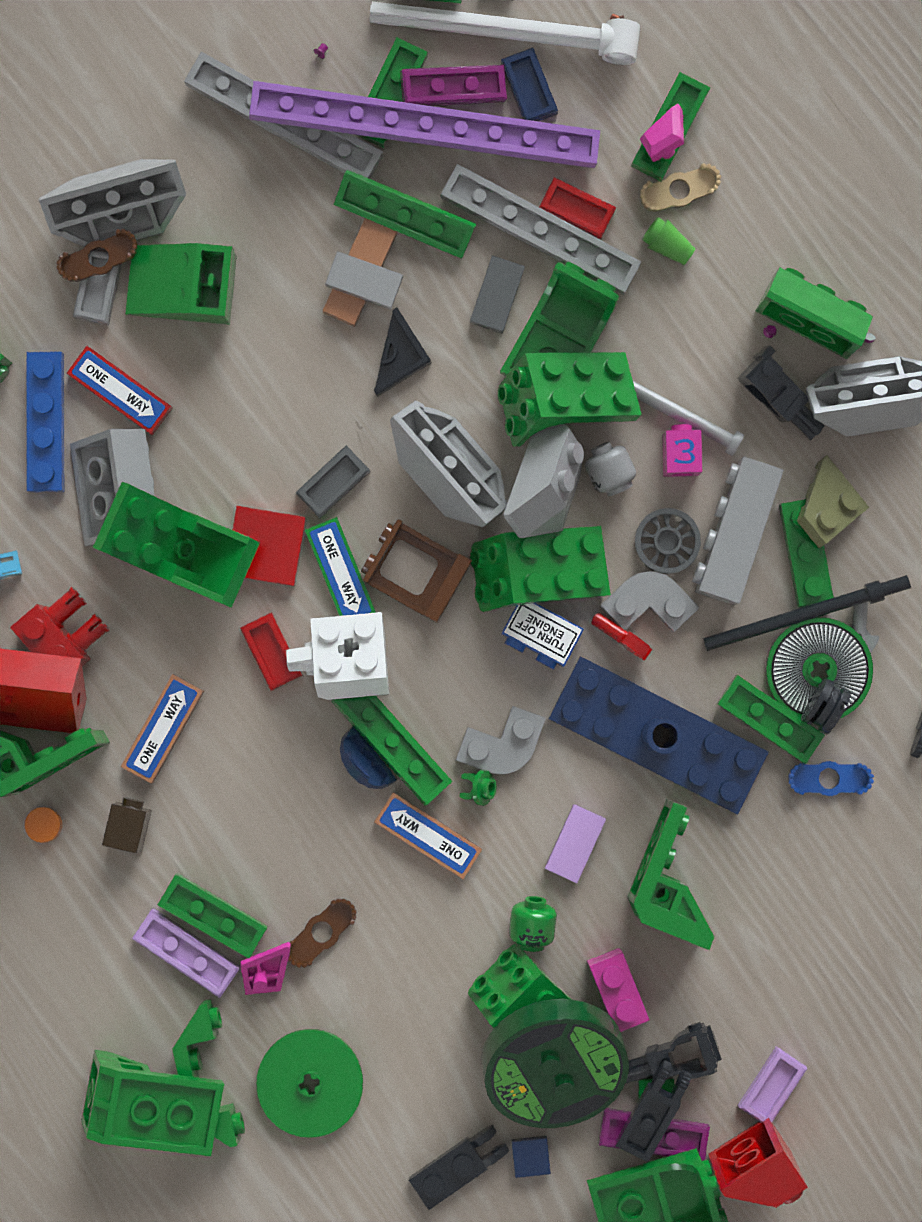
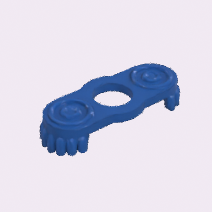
[788,761,874,796]

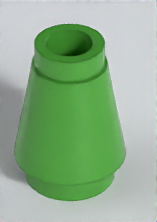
[642,217,696,265]

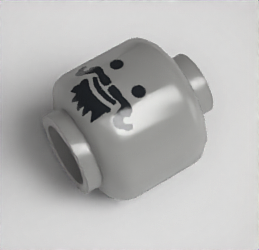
[585,441,636,496]

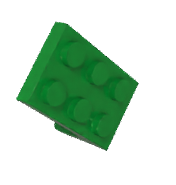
[500,262,620,376]
[497,352,642,447]
[470,526,611,612]
[468,944,572,1028]
[587,1148,728,1222]

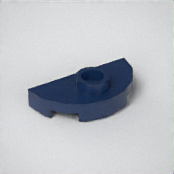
[340,726,397,789]

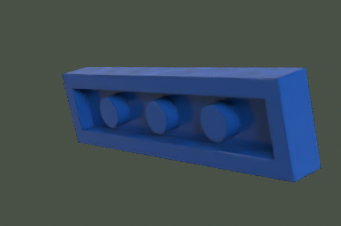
[26,352,65,492]

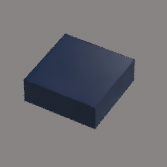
[511,1136,551,1178]

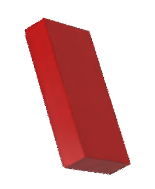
[539,177,616,240]
[240,612,303,691]

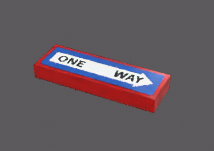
[66,346,173,436]

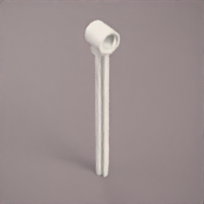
[369,1,640,65]

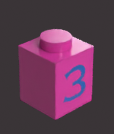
[662,424,702,477]

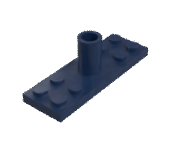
[548,656,769,815]

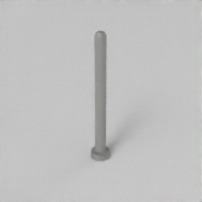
[633,381,744,456]

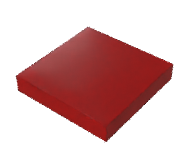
[232,506,306,587]

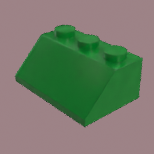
[755,267,873,359]

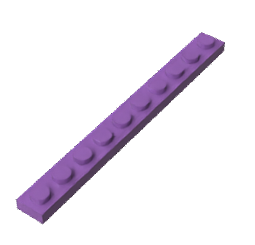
[249,81,600,168]

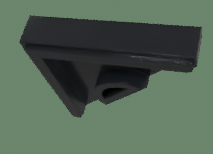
[374,307,432,397]

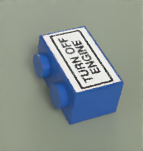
[501,603,584,670]

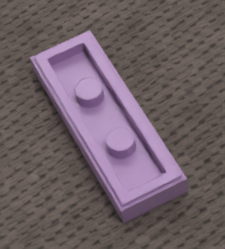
[132,908,241,998]

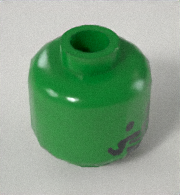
[509,896,557,952]

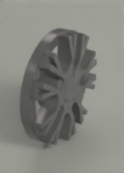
[635,508,701,574]

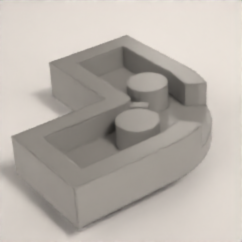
[600,571,700,632]
[456,706,546,774]

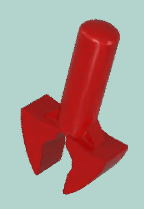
[591,613,653,661]

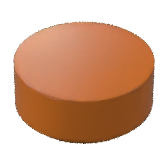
[25,807,62,843]

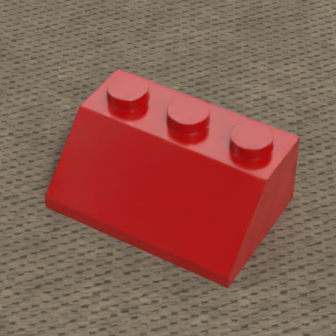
[709,1118,808,1208]

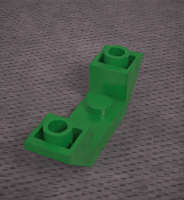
[172,999,245,1147]

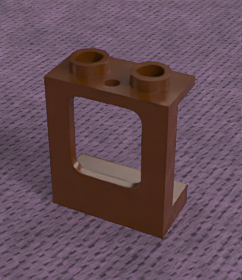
[361,519,472,623]

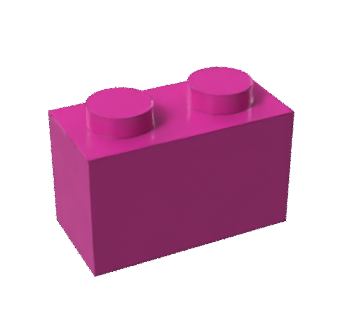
[587,948,649,1032]

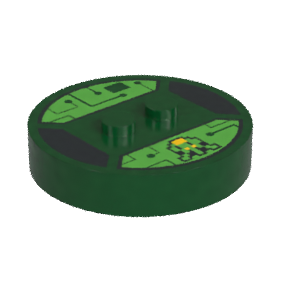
[481,999,629,1128]

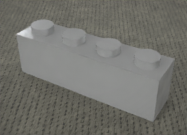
[692,456,784,605]

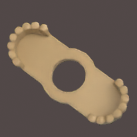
[640,163,721,212]

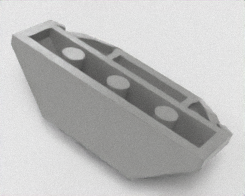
[39,159,186,251]
[806,356,922,436]
[390,400,507,527]
[503,424,584,538]

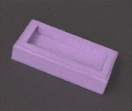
[544,804,606,883]
[737,1046,807,1122]

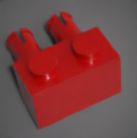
[10,587,110,667]

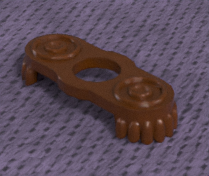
[56,229,137,282]
[288,898,357,968]

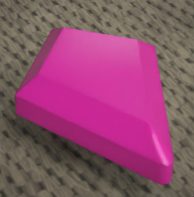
[640,104,684,162]
[241,942,291,995]

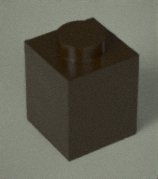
[102,797,152,854]

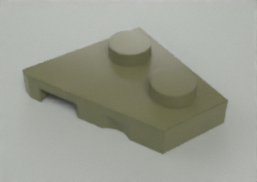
[797,455,869,548]

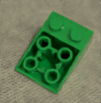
[125,243,237,325]

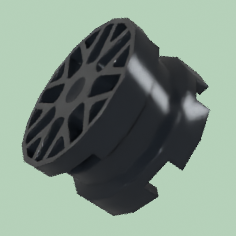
[801,678,852,735]

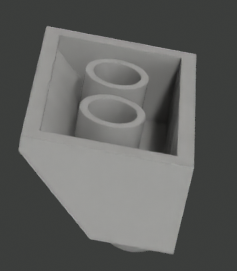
[70,429,154,546]

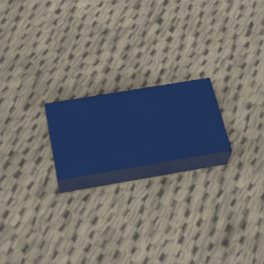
[501,47,558,122]

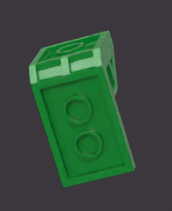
[93,482,260,608]
[0,728,110,797]
[627,799,715,950]
[81,1050,224,1156]

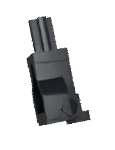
[737,345,825,440]
[625,1022,722,1084]

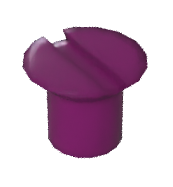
[313,43,328,59]
[763,325,777,338]

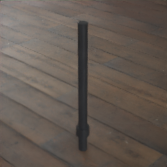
[703,575,911,651]

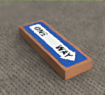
[121,674,204,784]
[374,792,482,879]

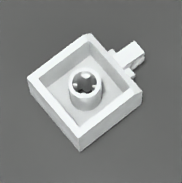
[286,612,389,700]

